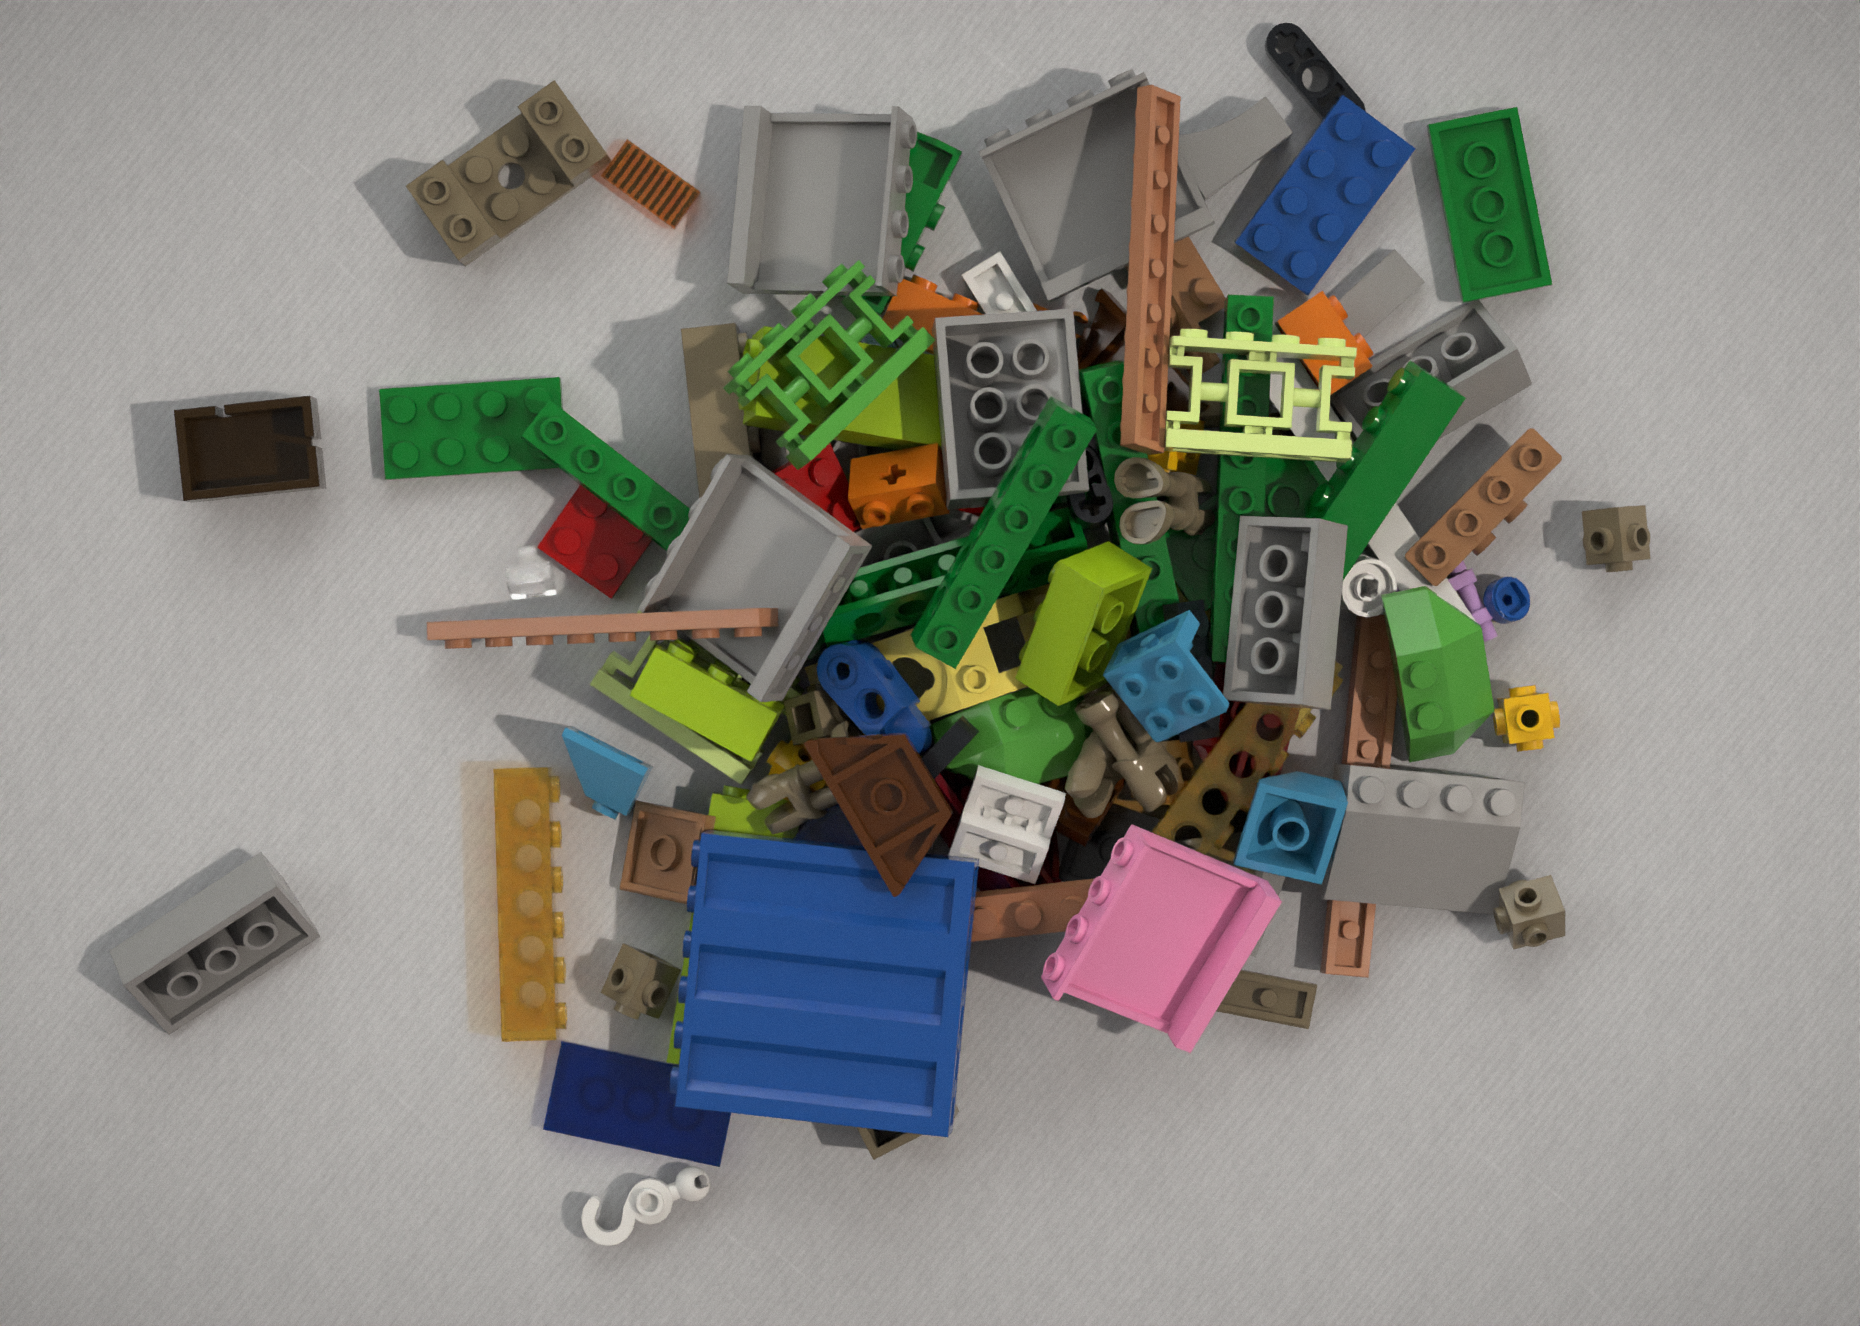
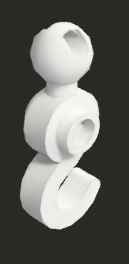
[581,1166,711,1246]

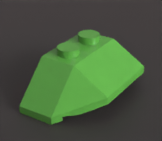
[1381,586,1495,763]
[929,688,1093,785]

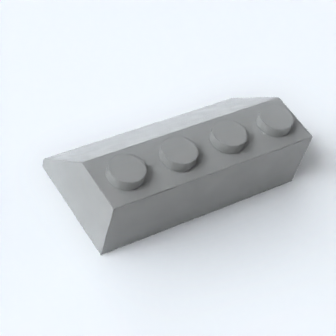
[1330,300,1532,442]
[1223,516,1348,710]
[109,852,320,1035]

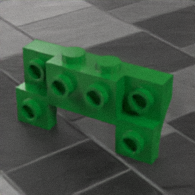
[836,131,962,317]

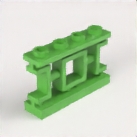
[723,260,935,470]

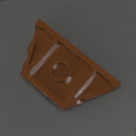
[1077,288,1210,413]
[803,733,953,897]

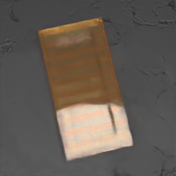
[601,139,701,230]

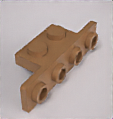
[1125,237,1226,375]
[1404,428,1562,586]

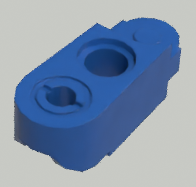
[817,640,932,756]

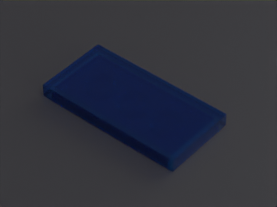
[543,1040,732,1167]

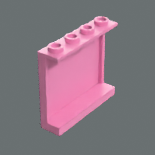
[1041,824,1282,1053]

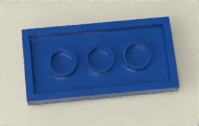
[1234,95,1416,296]

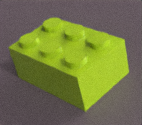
[1015,541,1152,706]
[629,638,785,762]

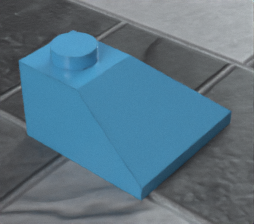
[562,726,653,820]

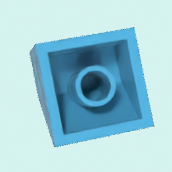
[1233,771,1348,885]

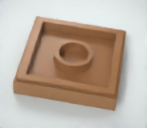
[620,801,716,904]

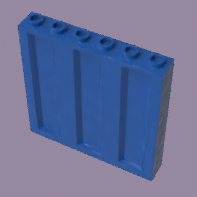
[670,830,979,1137]

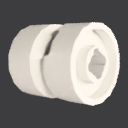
[1340,553,1397,617]

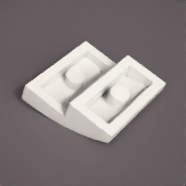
[948,765,1066,884]

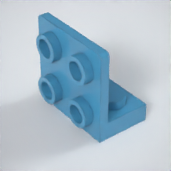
[1103,610,1229,742]

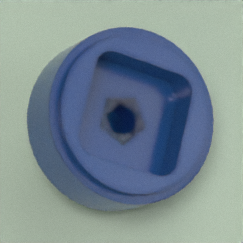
[1483,577,1530,624]

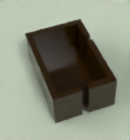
[174,396,327,503]

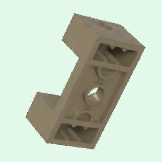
[406,80,612,267]

